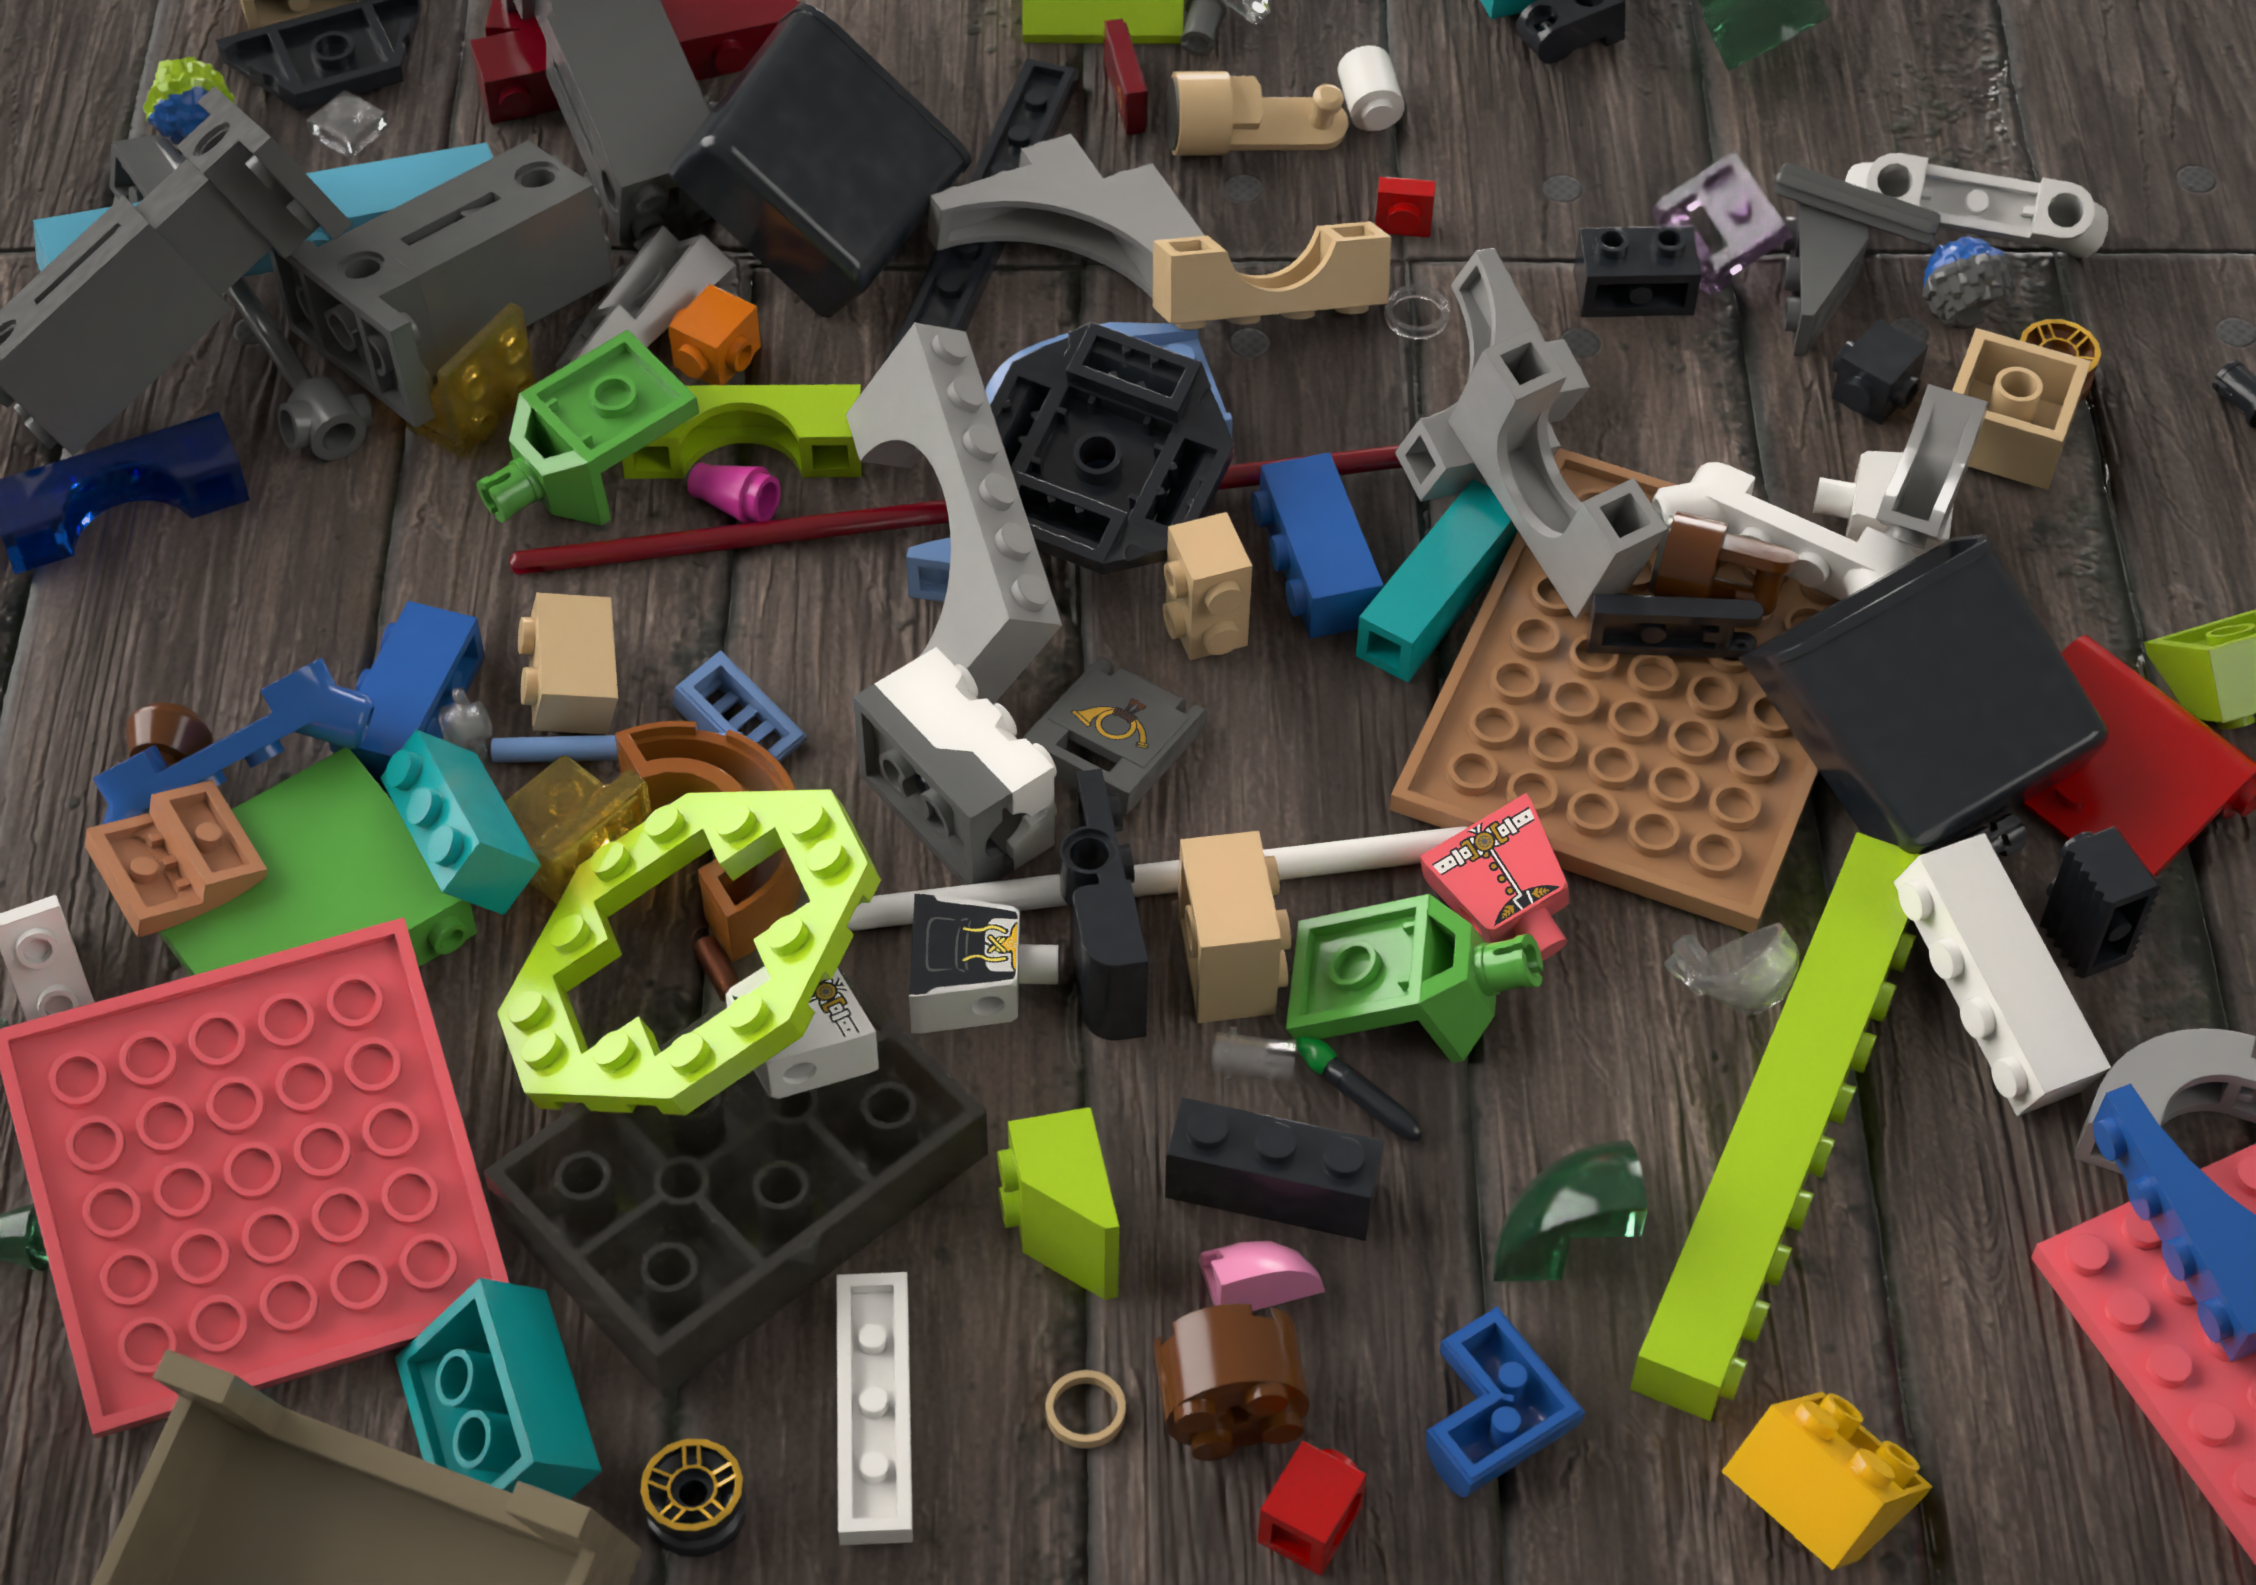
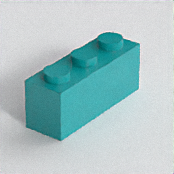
[380,729,541,915]

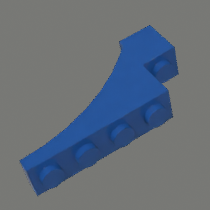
[2093,1083,2256,1362]

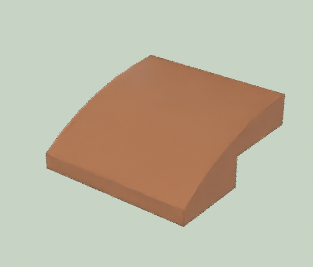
[85,780,267,938]

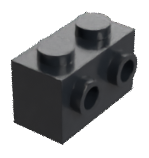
[1574,226,1702,317]

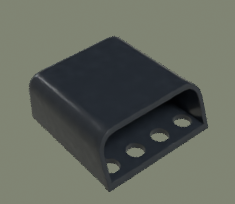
[670,3,972,318]
[1738,534,2109,855]

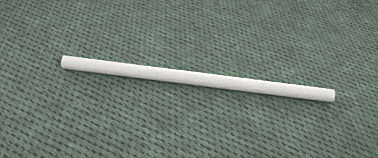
[847,826,1468,931]

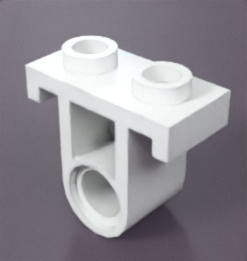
[0,895,95,1021]

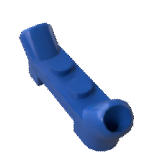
[92,657,374,824]

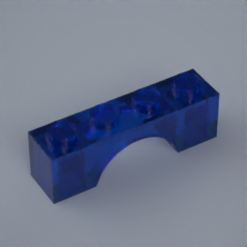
[0,412,250,574]

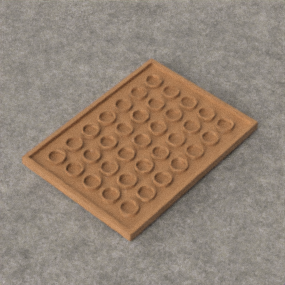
[1389,448,1857,934]

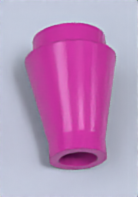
[688,462,781,524]

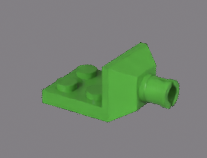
[476,329,699,525]
[1286,894,1543,1063]

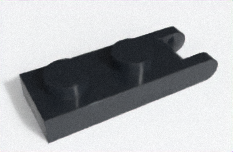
[1587,593,1764,659]

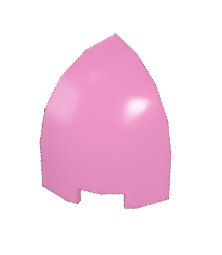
[1198,1241,1325,1311]

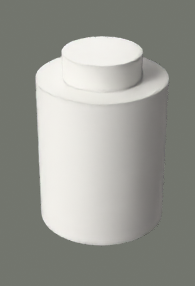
[1338,46,1404,131]

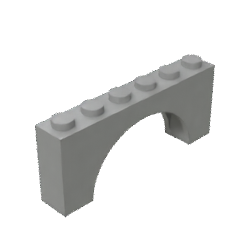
[846,323,1062,705]

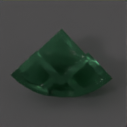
[1698,0,1833,71]
[1493,1140,1648,1282]

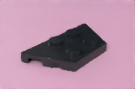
[215,0,422,111]

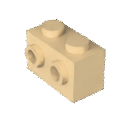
[1163,512,1252,660]
[518,593,618,735]

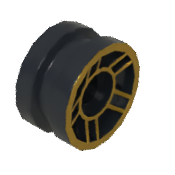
[640,1439,747,1557]

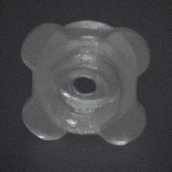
[439,687,492,760]

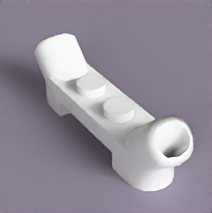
[1845,153,2108,258]
[1651,462,1916,600]

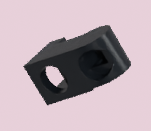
[1516,0,1626,64]

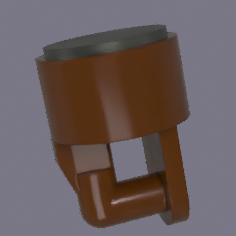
[1649,511,1798,616]

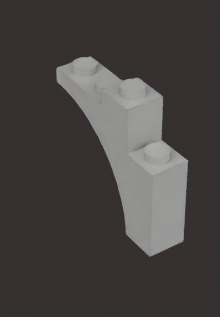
[927,134,1205,299]
[1395,248,1590,502]

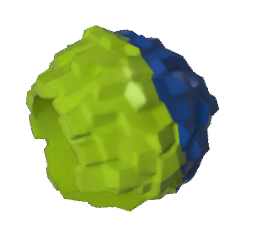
[143,57,235,145]

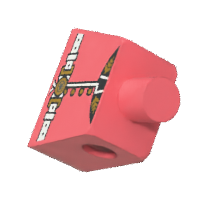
[1420,793,1569,961]

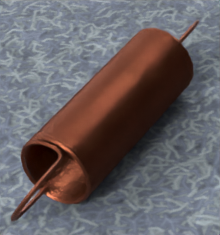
[691,926,740,1008]

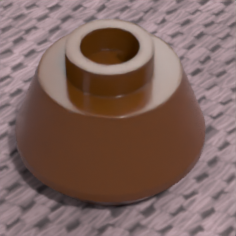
[126,702,214,767]

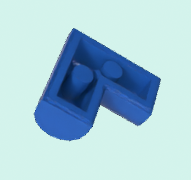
[1425,1306,1585,1497]

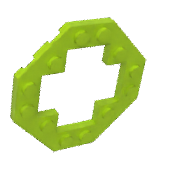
[497,789,881,1115]

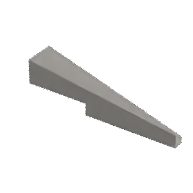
[509,226,736,437]

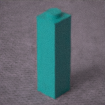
[1356,479,1518,683]

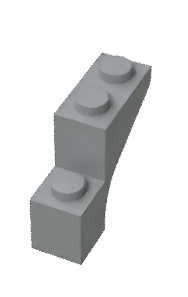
[1876,384,1989,549]

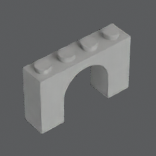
[1448,327,1668,619]

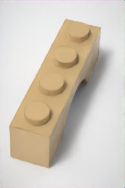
[1153,221,1391,330]

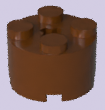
[1153,1303,1309,1461]

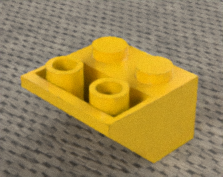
[1722,1391,1933,1570]

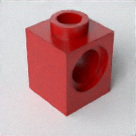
[1257,1441,1367,1576]

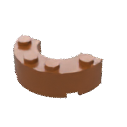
[614,721,803,962]

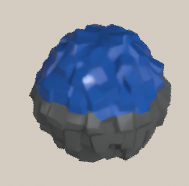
[1922,236,2016,329]

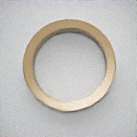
[1046,1370,1126,1449]

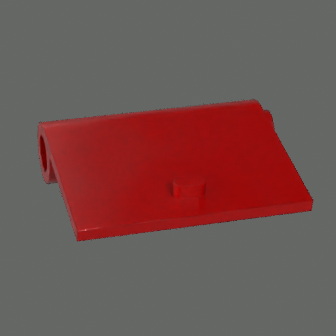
[2021,635,2256,878]

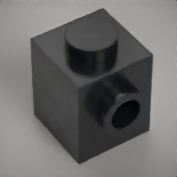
[1832,319,1928,425]

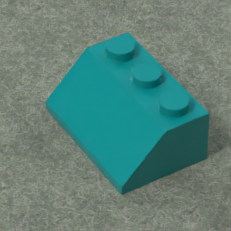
[395,1278,602,1500]

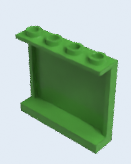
[158,748,477,976]

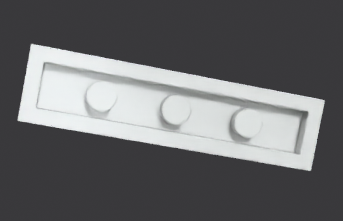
[837,1272,913,1545]

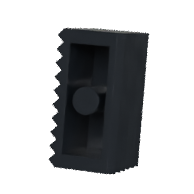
[2039,826,2162,979]

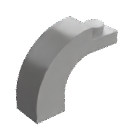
[2074,1028,2256,1174]

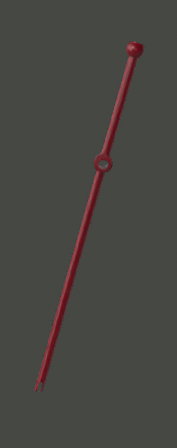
[508,445,1403,575]

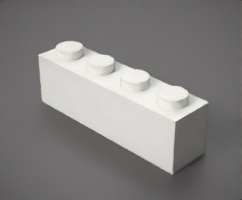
[1893,833,2111,1116]

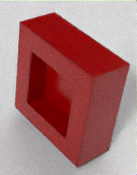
[1375,176,1436,238]

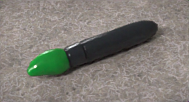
[1294,1036,1422,1141]

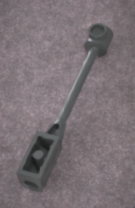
[110,135,372,460]

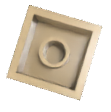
[1952,328,2091,490]
[1177,831,1291,1023]

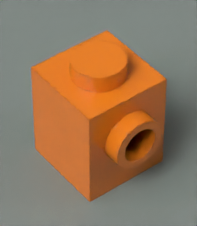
[668,284,761,385]

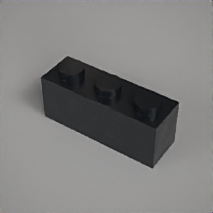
[1165,1097,1385,1241]

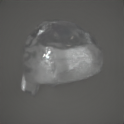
[1664,923,1799,1015]

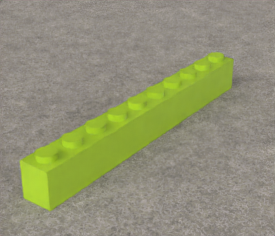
[1630,832,1921,1421]

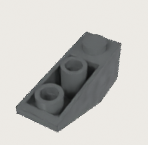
[1781,202,1868,356]

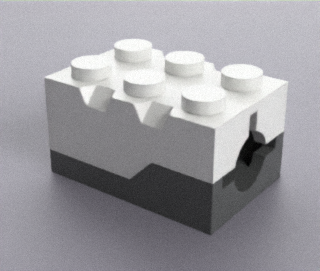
[853,647,1057,885]

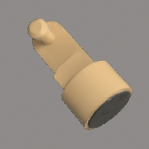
[1166,71,1348,156]

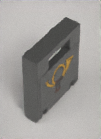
[1022,657,1208,815]

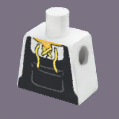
[909,892,1059,1033]

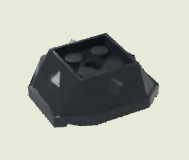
[990,321,1234,575]

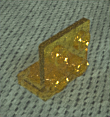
[406,302,536,459]
[505,756,652,904]

